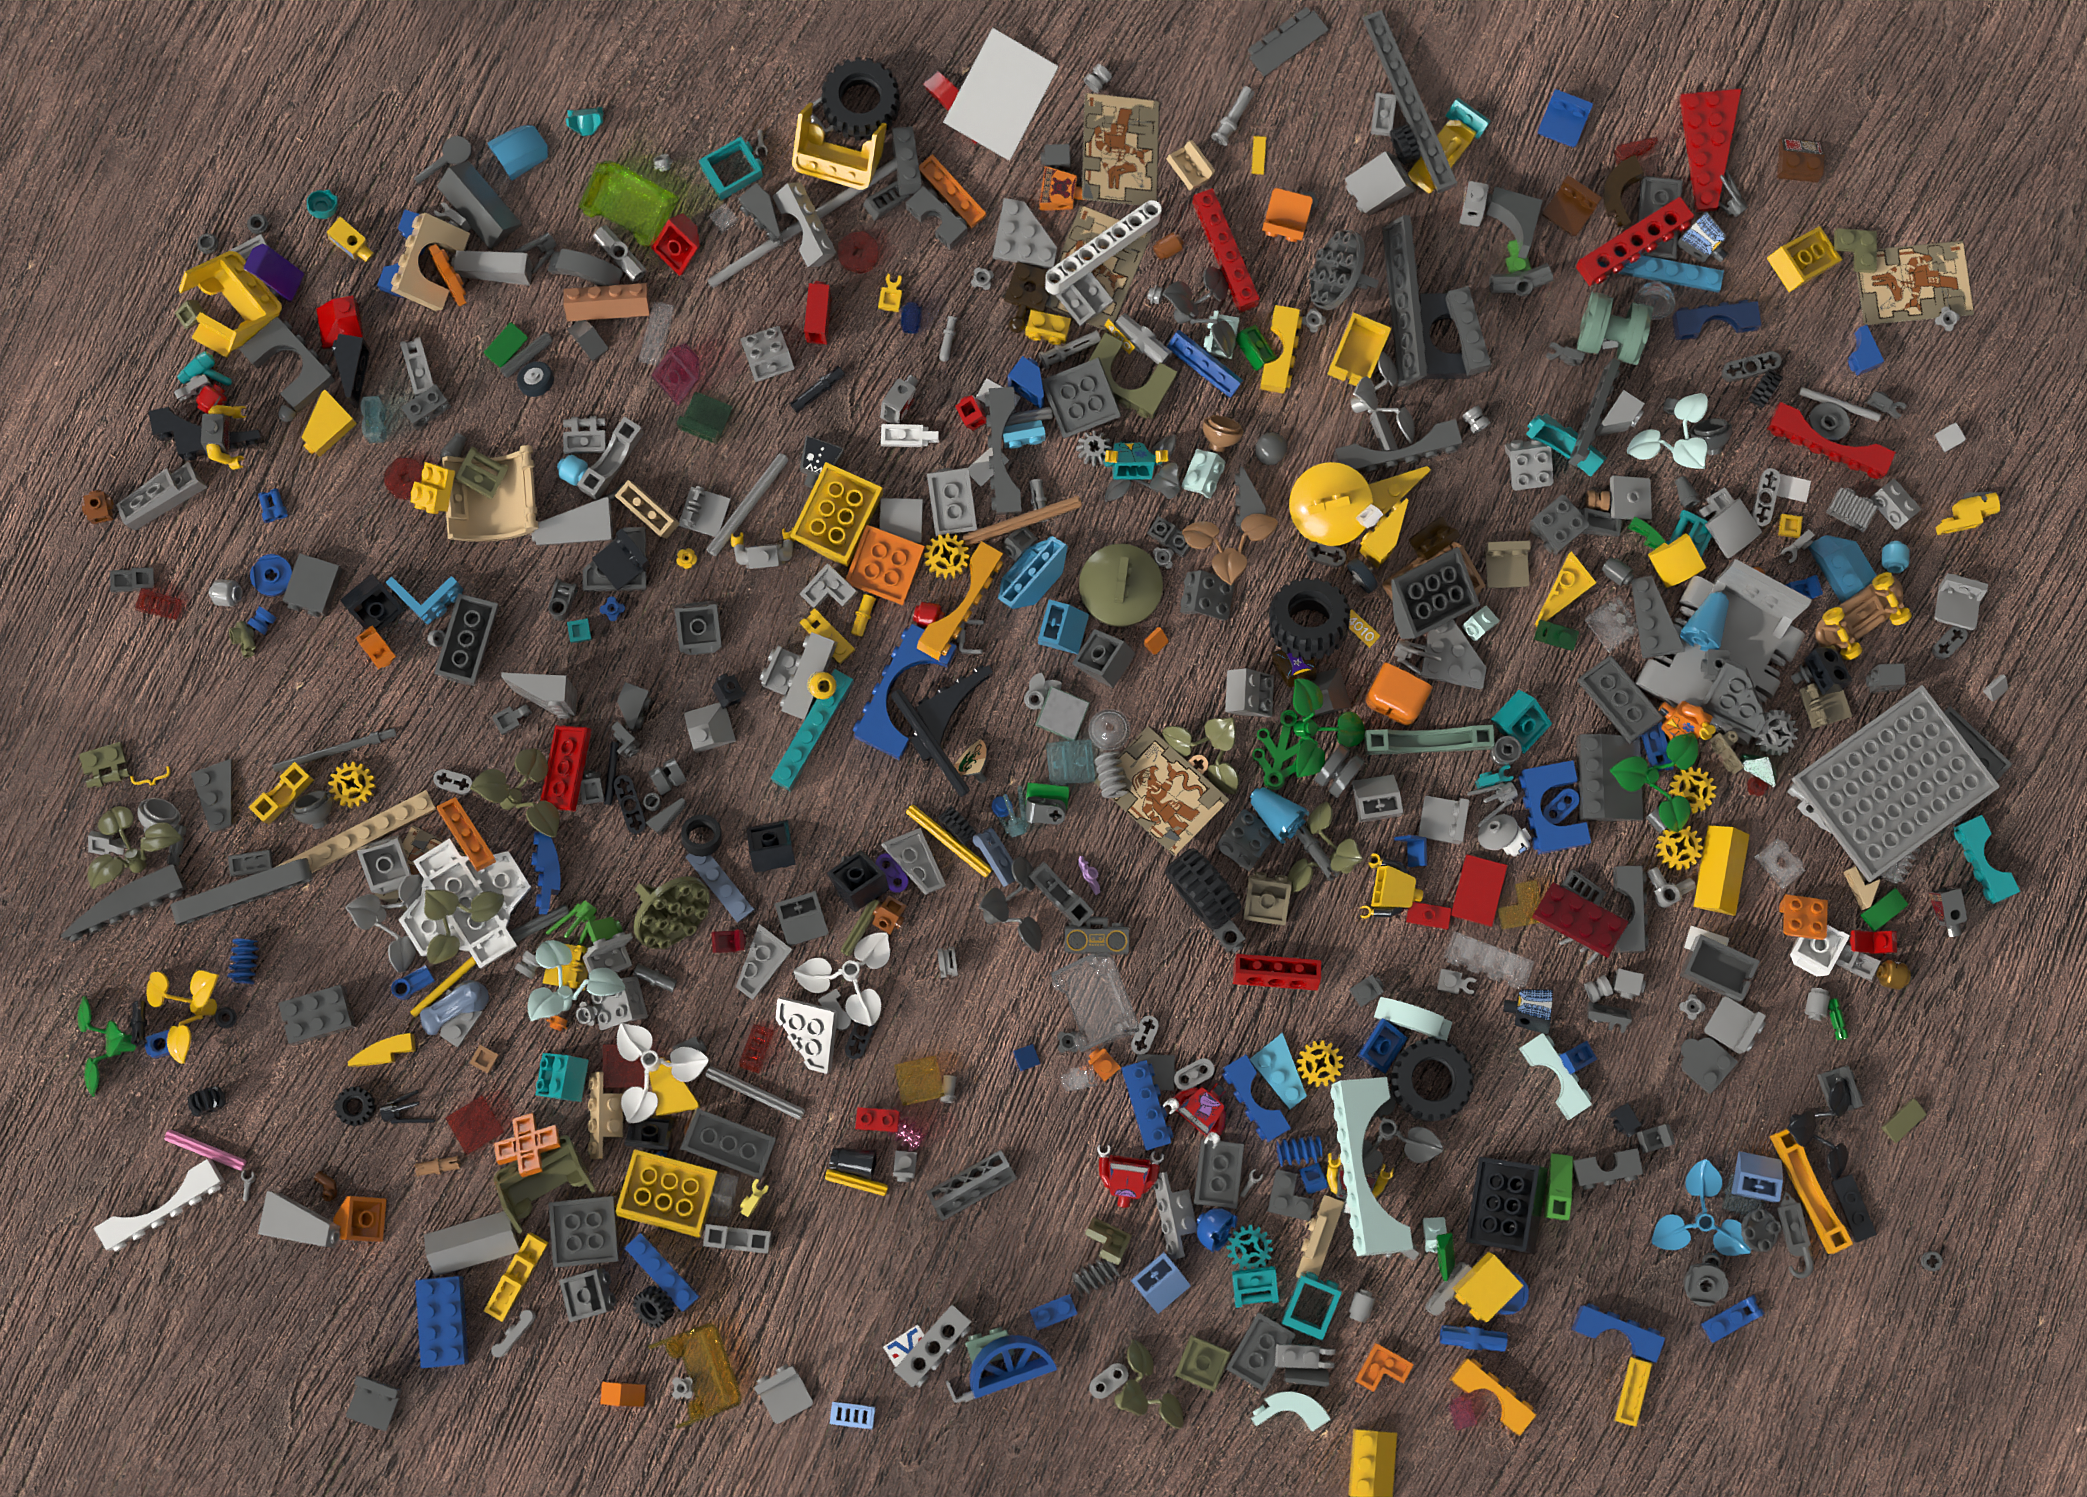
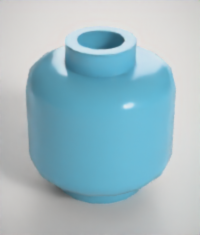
[557,455,588,486]
[1882,541,1910,573]

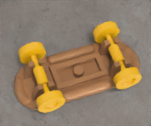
[1815,572,1912,660]

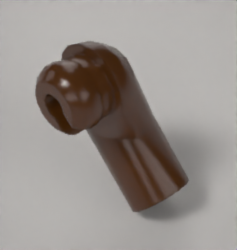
[314,1170,337,1202]

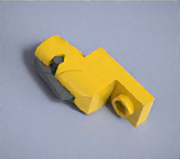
[1936,492,2000,535]

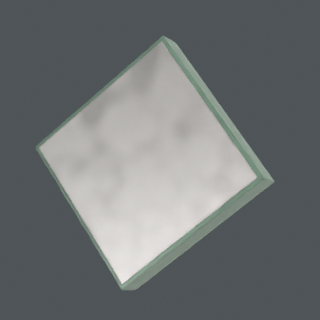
[1035,686,1090,742]

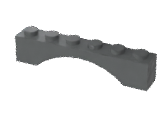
[985,387,1021,515]
[1333,419,1462,473]

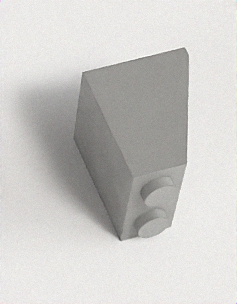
[1345,151,1416,215]

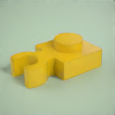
[878,274,902,312]

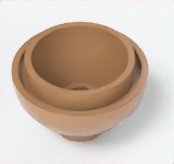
[1202,415,1244,452]

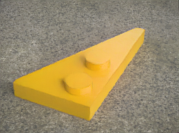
[1369,466,1431,520]
[1535,551,1596,627]

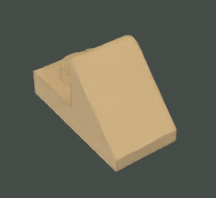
[1843,866,1880,911]

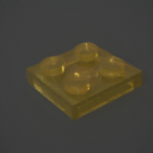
[894,1055,945,1106]

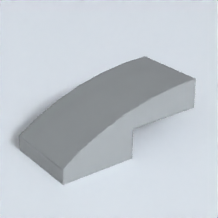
[1835,944,1881,982]

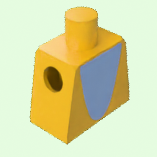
[327,217,374,262]

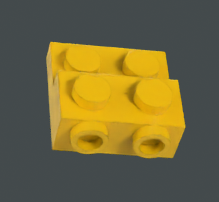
[410,462,455,514]

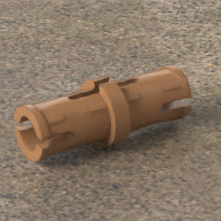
[415,1156,461,1177]

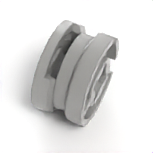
[937,946,958,978]

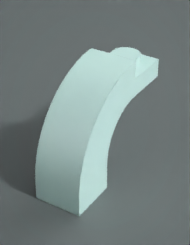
[1374,997,1452,1041]
[1251,1391,1330,1431]

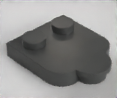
[1681,1038,1738,1094]

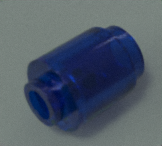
[900,302,922,334]

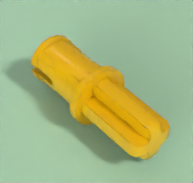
[851,594,876,637]

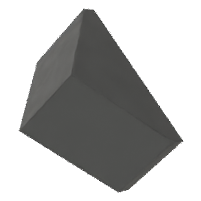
[567,320,609,362]

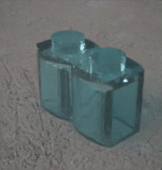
[361,396,387,444]

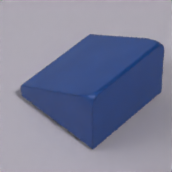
[1013,1044,1040,1072]
[1299,1163,1328,1194]

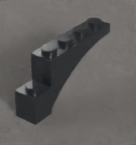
[148,407,265,461]
[910,665,993,763]

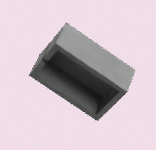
[1679,934,1760,1002]
[278,984,356,1046]

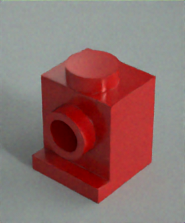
[955,395,987,431]

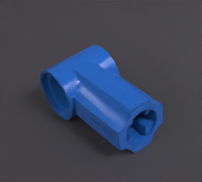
[391,965,435,1000]

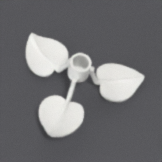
[794,932,890,1026]
[617,1023,708,1123]

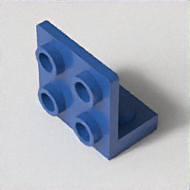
[1537,89,1593,148]

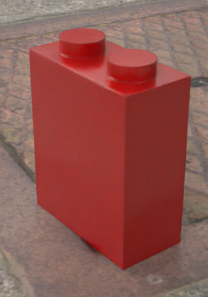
[804,281,832,345]

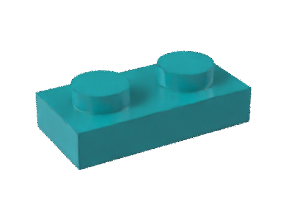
[1445,98,1491,139]

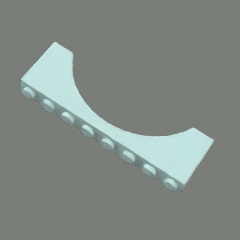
[1331,1077,1413,1256]

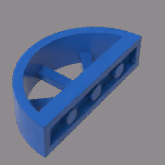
[970,1335,1057,1399]

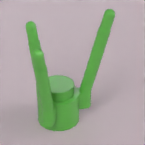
[546,901,597,946]

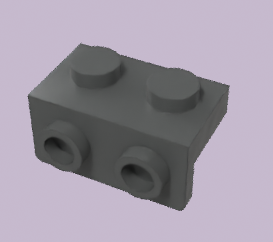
[1817,1065,1863,1116]

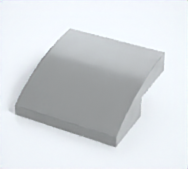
[1055,271,1115,326]
[880,498,923,543]
[1705,498,1762,558]

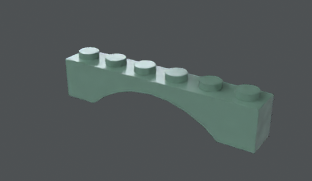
[1364,725,1495,755]

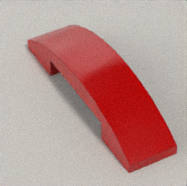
[923,72,978,145]

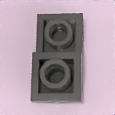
[1147,516,1191,558]

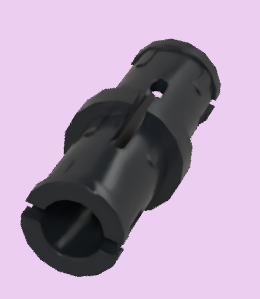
[130,1001,147,1045]

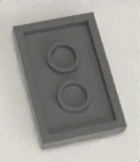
[1194,1139,1244,1209]
[1225,1312,1296,1391]

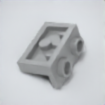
[760,645,799,695]

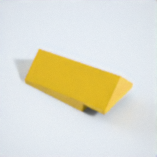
[1693,825,1750,916]

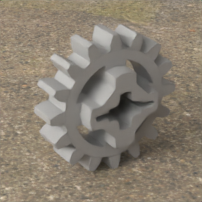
[1753,710,1798,755]

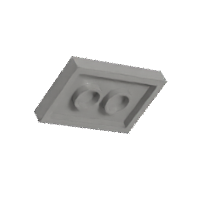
[927,467,977,536]

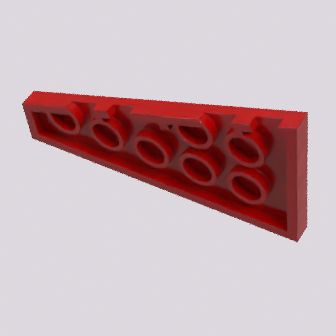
[1679,89,1741,212]

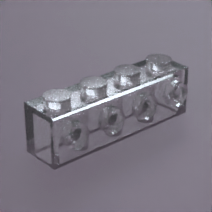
[1443,931,1535,989]

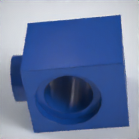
[145,1029,171,1059]

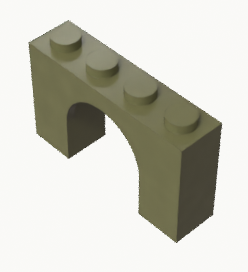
[1088,332,1178,419]

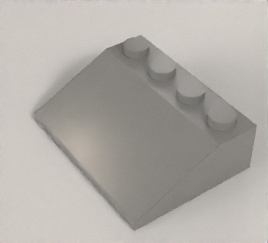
[501,673,577,719]

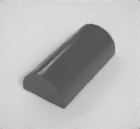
[434,593,499,686]

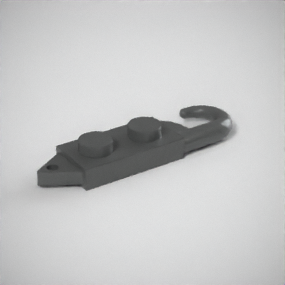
[1777,1192,1814,1278]

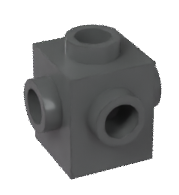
[1701,649,1730,682]

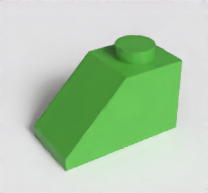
[586,917,624,943]

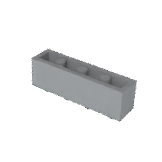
[780,632,838,720]

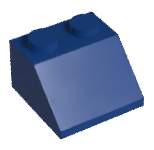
[1008,356,1044,409]

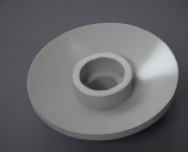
[1478,814,1518,850]

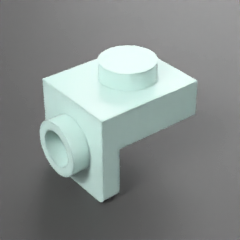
[1462,606,1500,641]
[1423,1217,1447,1253]

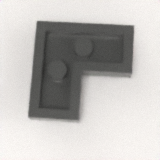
[1267,1169,1314,1221]

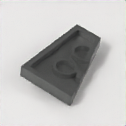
[191,759,233,833]

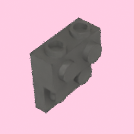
[559,1268,616,1322]

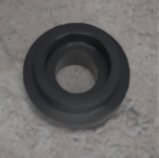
[215,1007,237,1029]

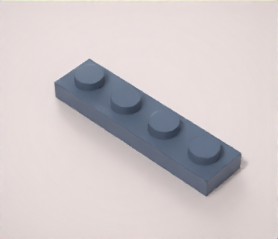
[685,853,754,923]

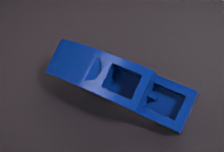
[531,831,560,915]

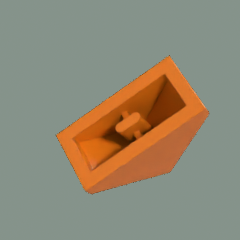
[600,1382,646,1407]

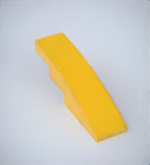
[484,1232,549,1322]

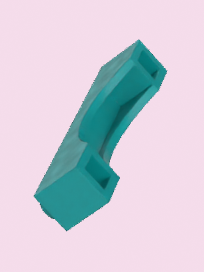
[771,669,854,792]

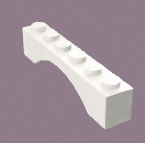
[94,1159,225,1252]

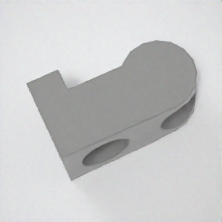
[818,989,852,1031]

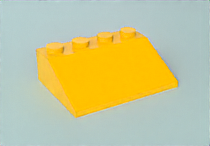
[790,462,883,567]
[616,1149,717,1238]

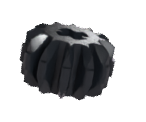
[187,1086,226,1117]

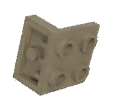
[1485,541,1531,588]

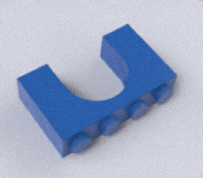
[1519,760,1591,855]

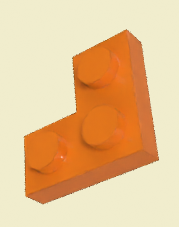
[1354,1343,1414,1392]

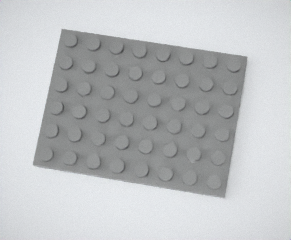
[1791,685,2000,882]

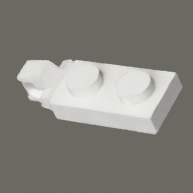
[881,424,939,447]

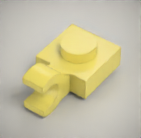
[740,1179,769,1218]

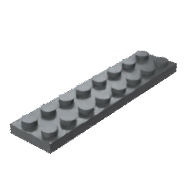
[1382,215,1427,387]

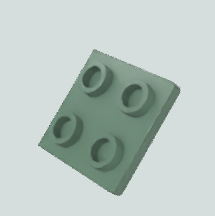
[965,1327,1015,1364]

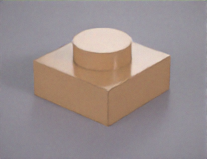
[469,1045,500,1074]

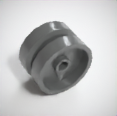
[1314,743,1365,798]

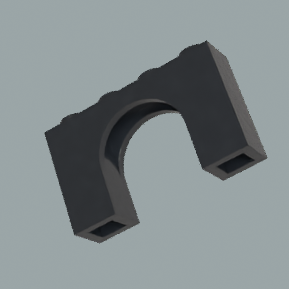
[1419,293,1471,379]

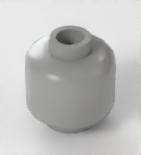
[209,579,243,607]

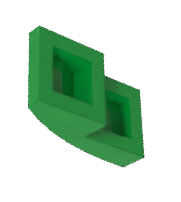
[1628,516,1667,550]
[1861,888,1909,932]

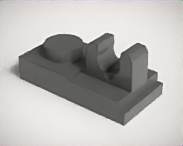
[1587,1002,1632,1033]

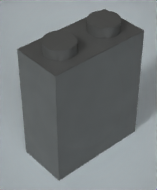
[283,553,343,618]

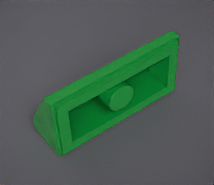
[484,322,528,368]
[1236,324,1277,371]
[1025,783,1070,810]
[1436,1233,1455,1282]

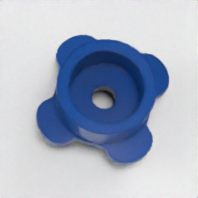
[600,596,625,621]

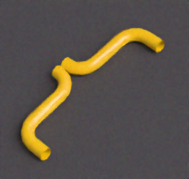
[130,766,170,786]

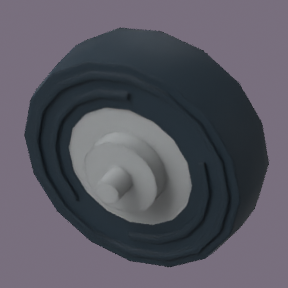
[516,361,554,397]
[1347,558,1378,593]

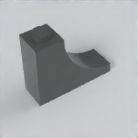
[1485,187,1543,259]

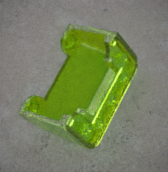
[578,160,679,247]

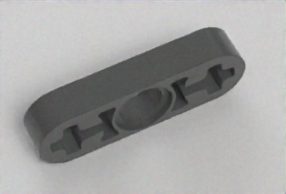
[1721,351,1781,382]

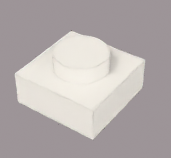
[1356,504,1383,528]

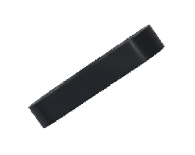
[614,775,647,835]
[845,1012,881,1060]

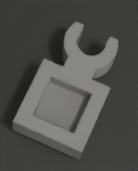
[174,374,213,402]
[1437,969,1476,995]

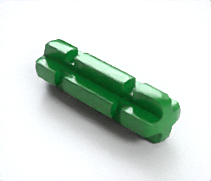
[1828,998,1849,1040]

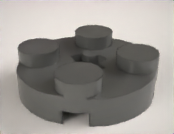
[1683,1263,1728,1306]

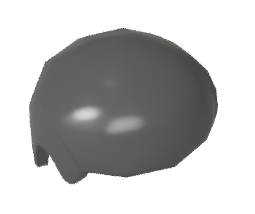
[1255,432,1287,465]

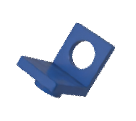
[1394,835,1427,868]

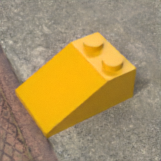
[1767,226,1842,292]

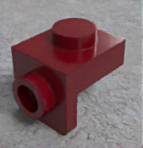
[711,929,746,954]

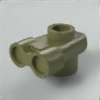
[229,621,256,658]

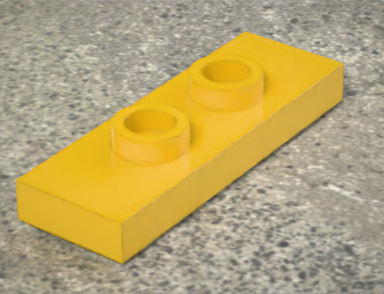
[1614,1357,1652,1427]

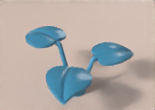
[1651,1159,1751,1256]

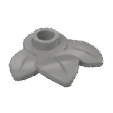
[1024,673,1062,710]

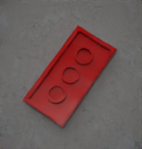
[540,725,592,812]

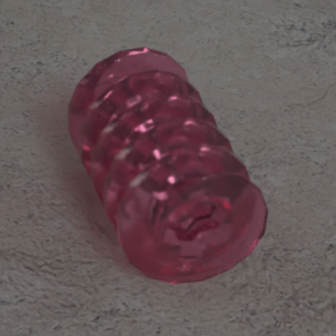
[883,1106,929,1152]

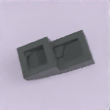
[110,568,154,593]

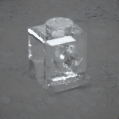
[1061,1065,1097,1091]

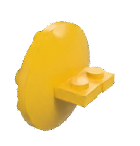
[1289,462,1373,546]

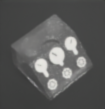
[1585,596,1639,653]

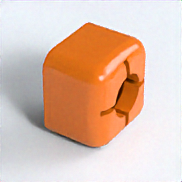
[1366,662,1433,725]

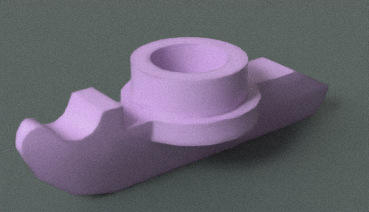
[1078,856,1100,895]

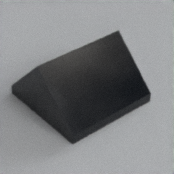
[625,1115,675,1151]

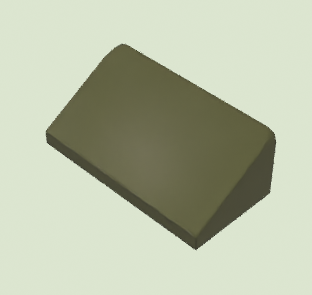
[1881,1098,1927,1143]

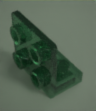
[676,392,733,445]

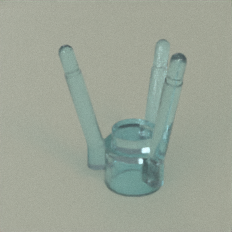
[996,785,1029,838]

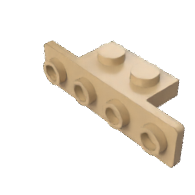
[588,1072,623,1159]
[1296,1195,1344,1278]

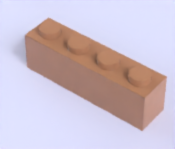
[563,283,650,321]

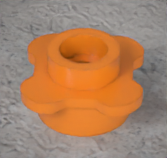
[546,1015,568,1032]

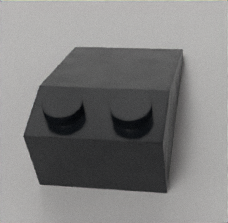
[332,334,371,408]

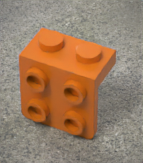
[1262,188,1313,242]
[1779,894,1828,940]

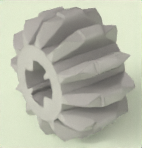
[1076,430,1112,467]

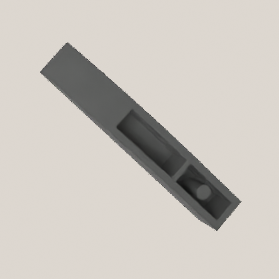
[61,864,188,942]

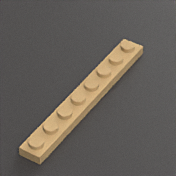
[274,790,437,873]

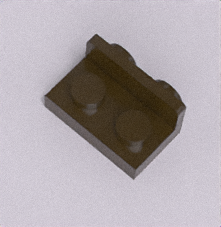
[1408,516,1460,561]

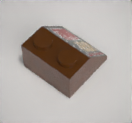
[1777,138,1825,183]

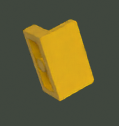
[192,312,233,358]

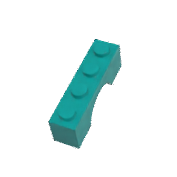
[1954,815,2021,904]

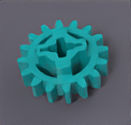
[1226,1225,1273,1270]

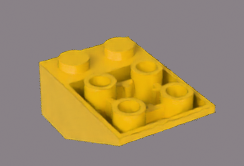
[1359,498,1408,569]

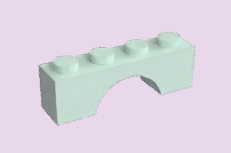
[1519,1033,1592,1120]

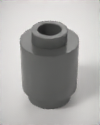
[1602,557,1634,587]

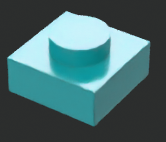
[567,618,592,644]

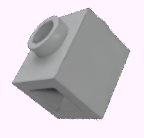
[1612,969,1646,999]

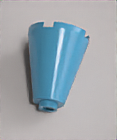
[1680,591,1729,652]
[1250,787,1309,844]

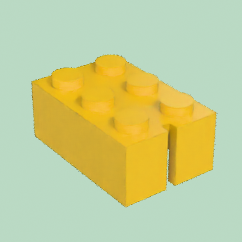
[1327,312,1391,386]

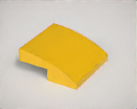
[1648,533,1706,588]

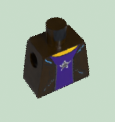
[1272,649,1316,688]

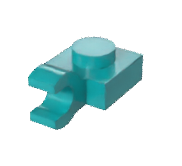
[1475,765,1514,789]

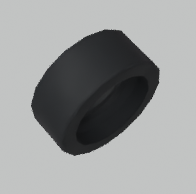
[681,814,722,857]

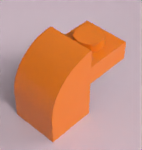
[356,625,396,669]

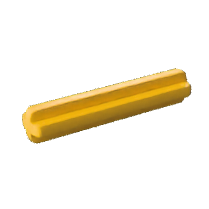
[825,1169,888,1196]

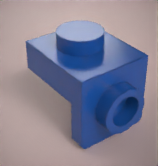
[1785,575,1823,599]

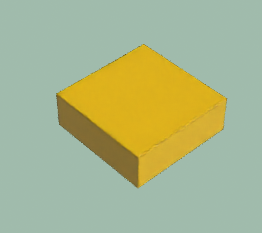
[1778,514,1803,538]

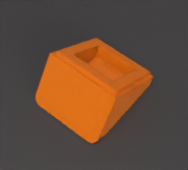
[1144,627,1168,655]

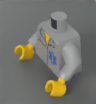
[731,528,795,569]

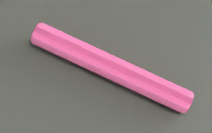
[165,1130,246,1171]

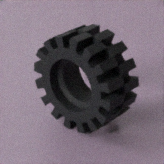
[1390,124,1420,165]
[1748,368,1783,408]
[938,806,976,845]
[334,1087,376,1126]
[633,1285,675,1328]

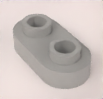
[1174,1058,1214,1090]
[1089,1363,1128,1399]

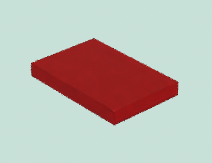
[1450,854,1507,927]

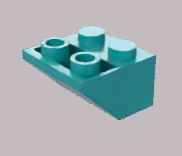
[535,1053,589,1102]

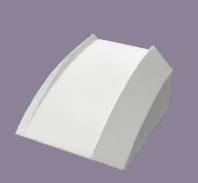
[1790,925,1850,976]

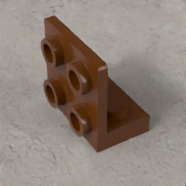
[1542,175,1602,237]

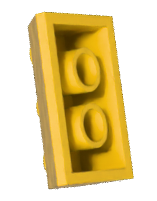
[1348,1429,1397,1497]

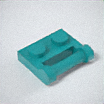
[1666,510,1712,557]
[1232,1266,1279,1308]

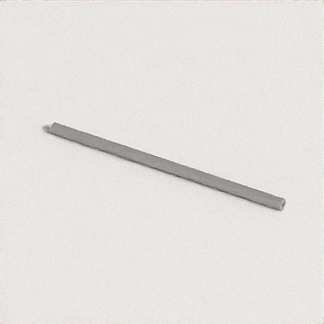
[707,158,897,288]

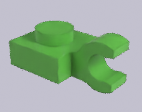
[1505,240,1531,274]

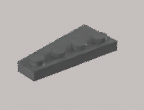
[1631,576,1685,659]

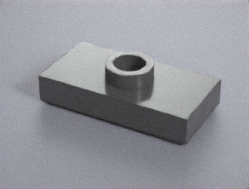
[228,850,274,877]

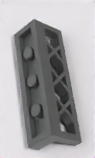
[926,1150,1017,1221]

